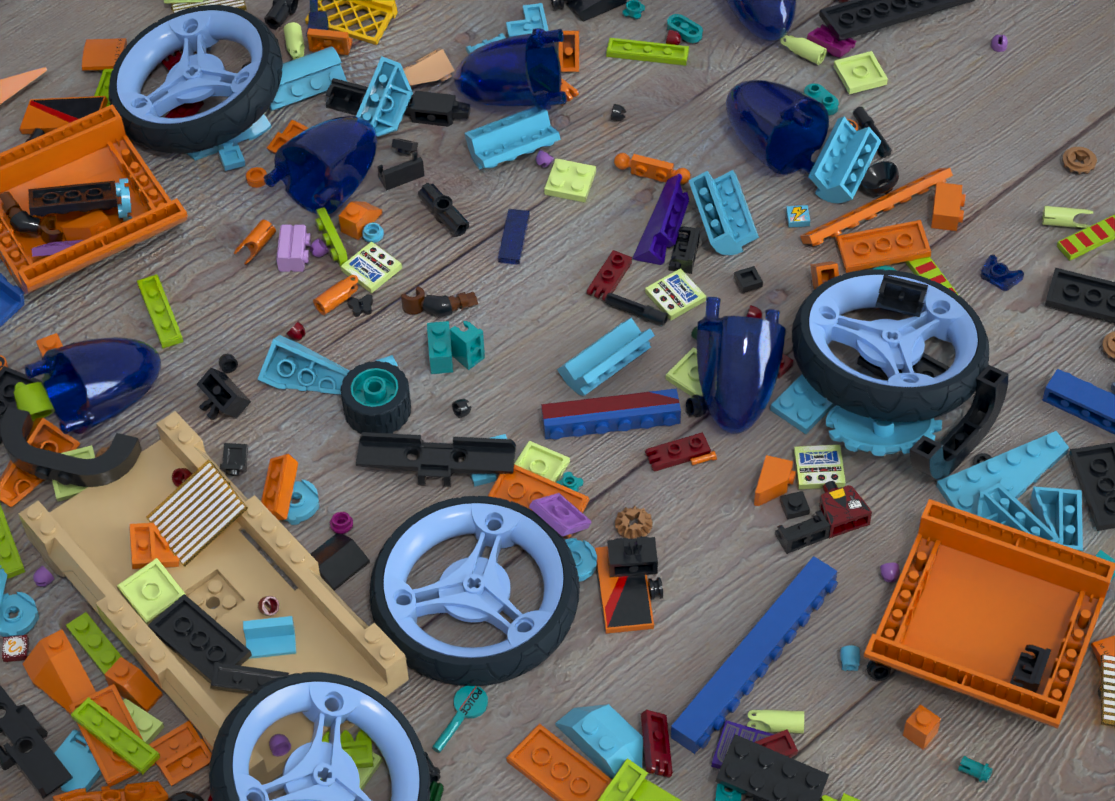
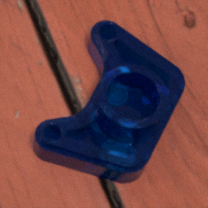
[980,255,1024,291]

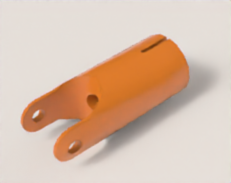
[234,219,276,265]
[313,275,358,315]

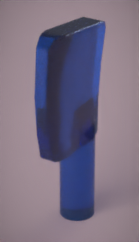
[306,0,329,36]

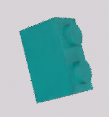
[427,321,453,374]

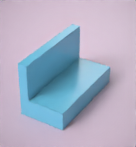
[243,616,296,659]

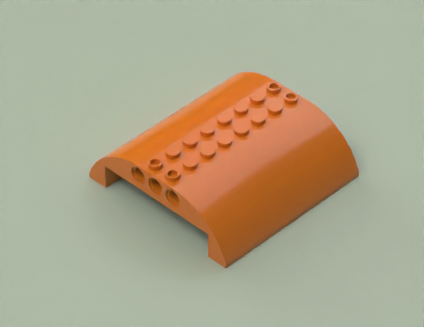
[0,104,188,294]
[863,499,1115,729]

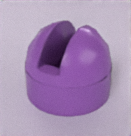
[991,34,1008,52]
[536,150,554,168]
[310,238,329,257]
[880,563,900,582]
[33,566,55,587]
[269,734,291,757]

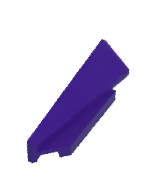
[633,174,689,265]

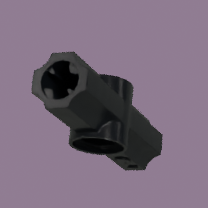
[264,0,298,30]
[418,183,469,236]

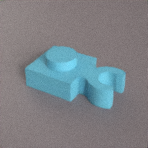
[218,139,245,171]

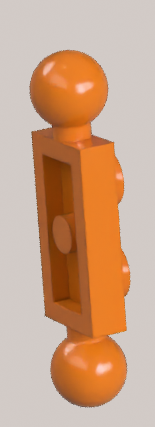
[614,153,691,185]

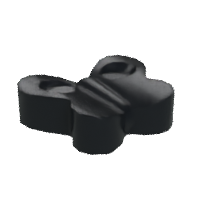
[347,294,373,317]

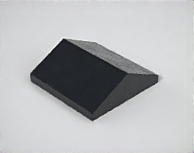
[311,533,370,591]

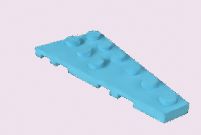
[936,431,1069,515]

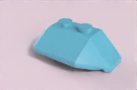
[349,56,413,140]
[977,483,1061,544]
[555,704,643,779]

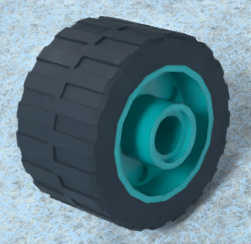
[340,361,411,434]

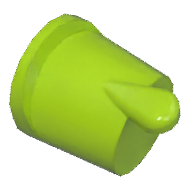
[14,382,55,422]

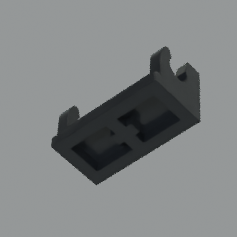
[326,78,368,115]
[377,151,425,191]
[669,226,700,274]
[876,274,928,317]
[775,510,831,554]
[1010,645,1051,693]

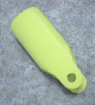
[283,22,305,59]
[780,35,827,65]
[1042,206,1093,228]
[747,710,804,734]

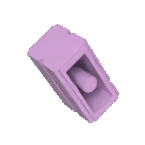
[276,225,311,272]

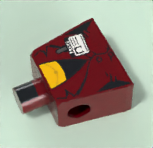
[819,481,872,539]

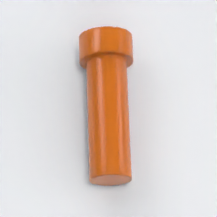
[690,451,717,465]

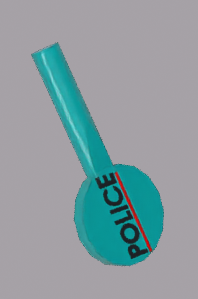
[432,686,488,753]

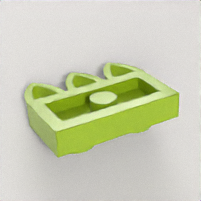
[322,729,374,769]

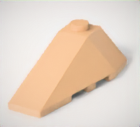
[403,48,455,86]

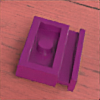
[807,24,856,58]

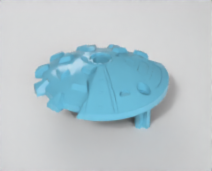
[826,405,942,456]

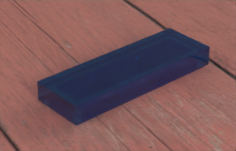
[498,209,530,265]

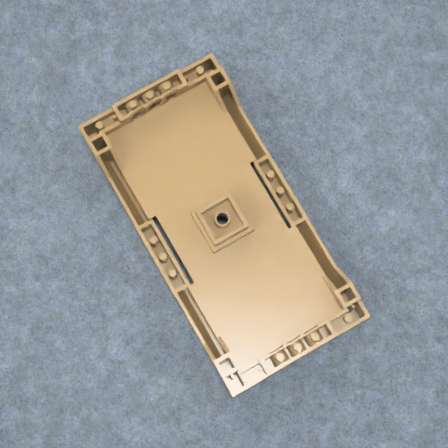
[18,411,409,785]

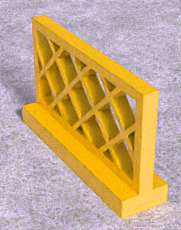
[305,0,398,45]

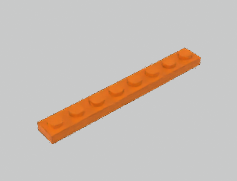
[800,168,953,246]

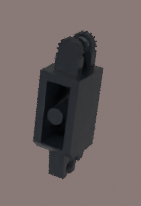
[404,91,471,127]

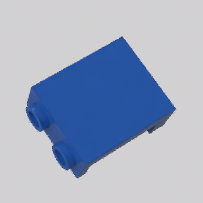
[0,273,25,327]

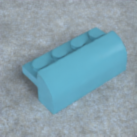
[269,46,347,111]
[464,105,561,169]
[808,117,881,203]
[688,170,759,255]
[557,317,655,396]

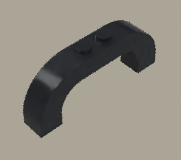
[910,365,1008,480]
[0,407,142,487]

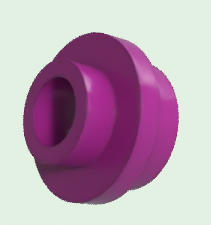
[330,512,353,534]

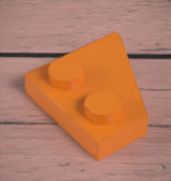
[129,523,179,569]

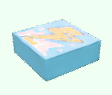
[786,205,810,227]

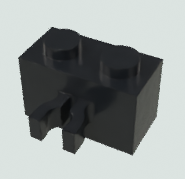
[196,368,251,420]
[607,536,658,577]

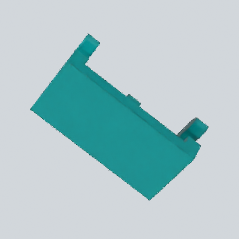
[450,321,485,370]

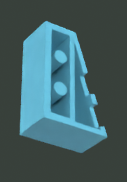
[1030,486,1083,552]

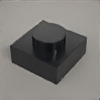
[392,138,418,154]
[734,266,763,293]
[780,491,810,520]

